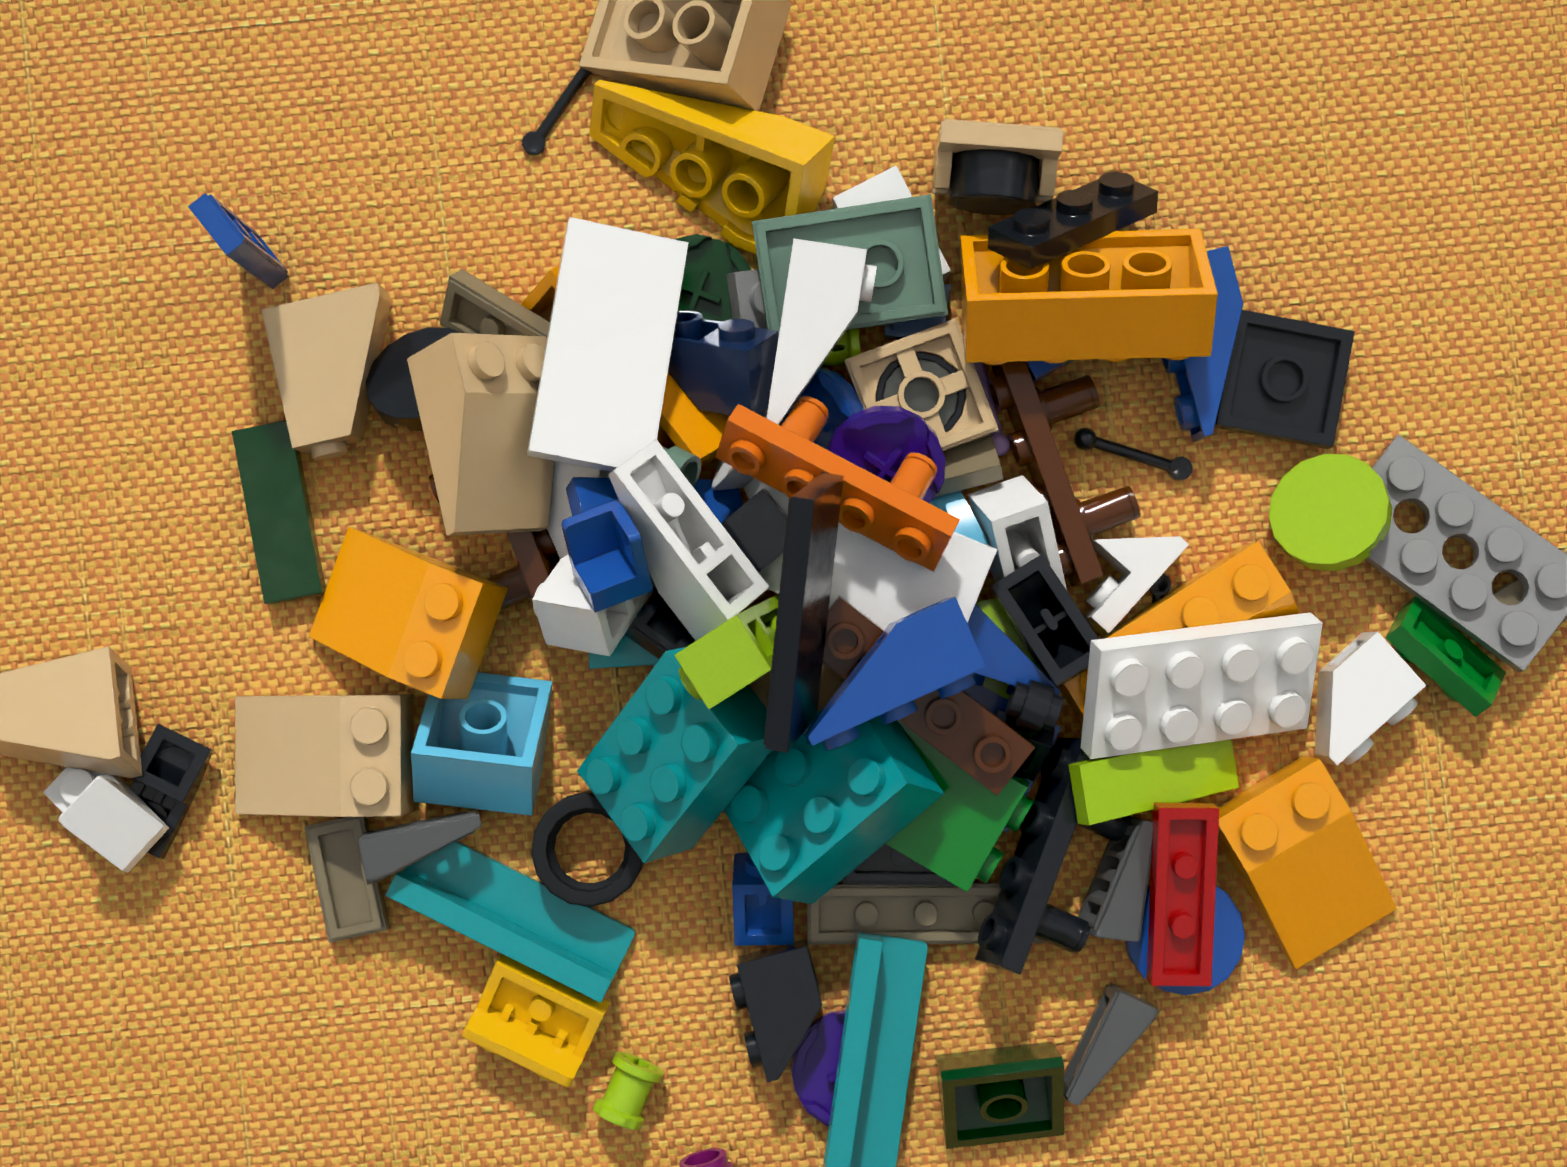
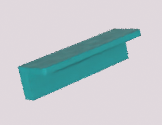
[385,841,635,1003]
[823,931,928,1167]

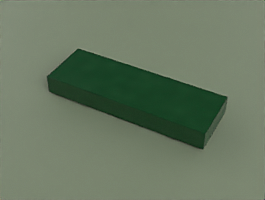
[232,420,326,605]

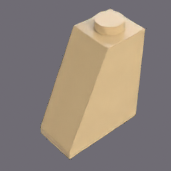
[261,282,391,460]
[0,646,143,778]

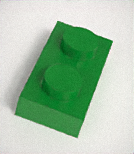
[1385,596,1506,717]

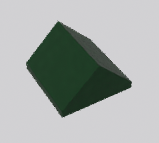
[935,1041,1064,1149]

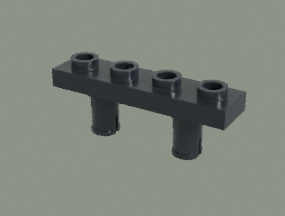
[975,738,1131,975]

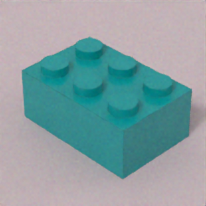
[577,647,772,863]
[724,710,944,904]

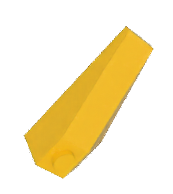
[589,80,835,255]

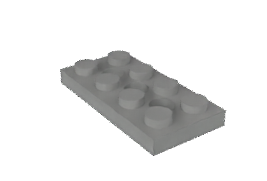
[1365,434,1567,673]

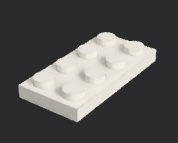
[1080,612,1323,759]

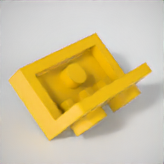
[462,954,610,1087]

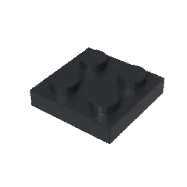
[1214,310,1355,449]

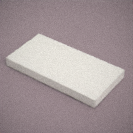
[527,217,689,472]
[755,481,997,630]

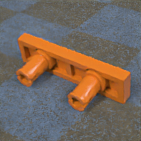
[715,396,960,572]

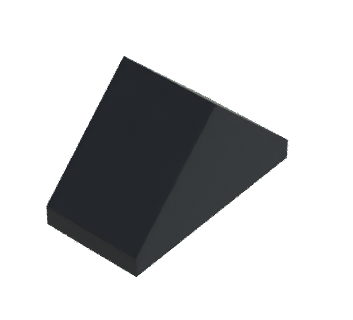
[991,554,1099,688]

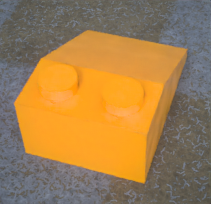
[309,527,508,699]
[1217,756,1397,969]

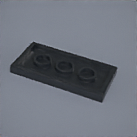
[763,472,844,753]

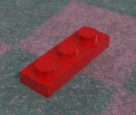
[1146,802,1219,986]

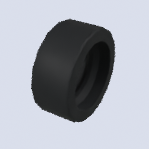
[531,790,645,907]

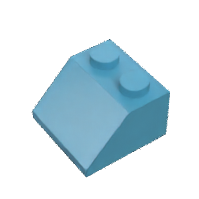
[411,672,552,816]

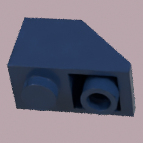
[668,310,779,415]

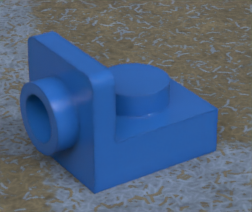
[732,853,794,946]

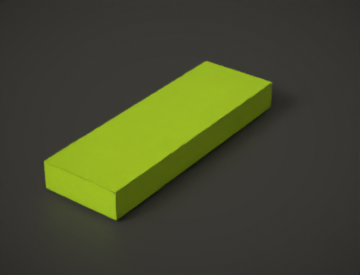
[1068,739,1239,825]

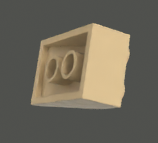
[579,0,791,111]
[407,333,554,536]
[235,694,414,817]

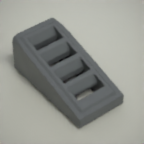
[358,809,481,885]
[1078,816,1153,942]
[1064,982,1160,1106]

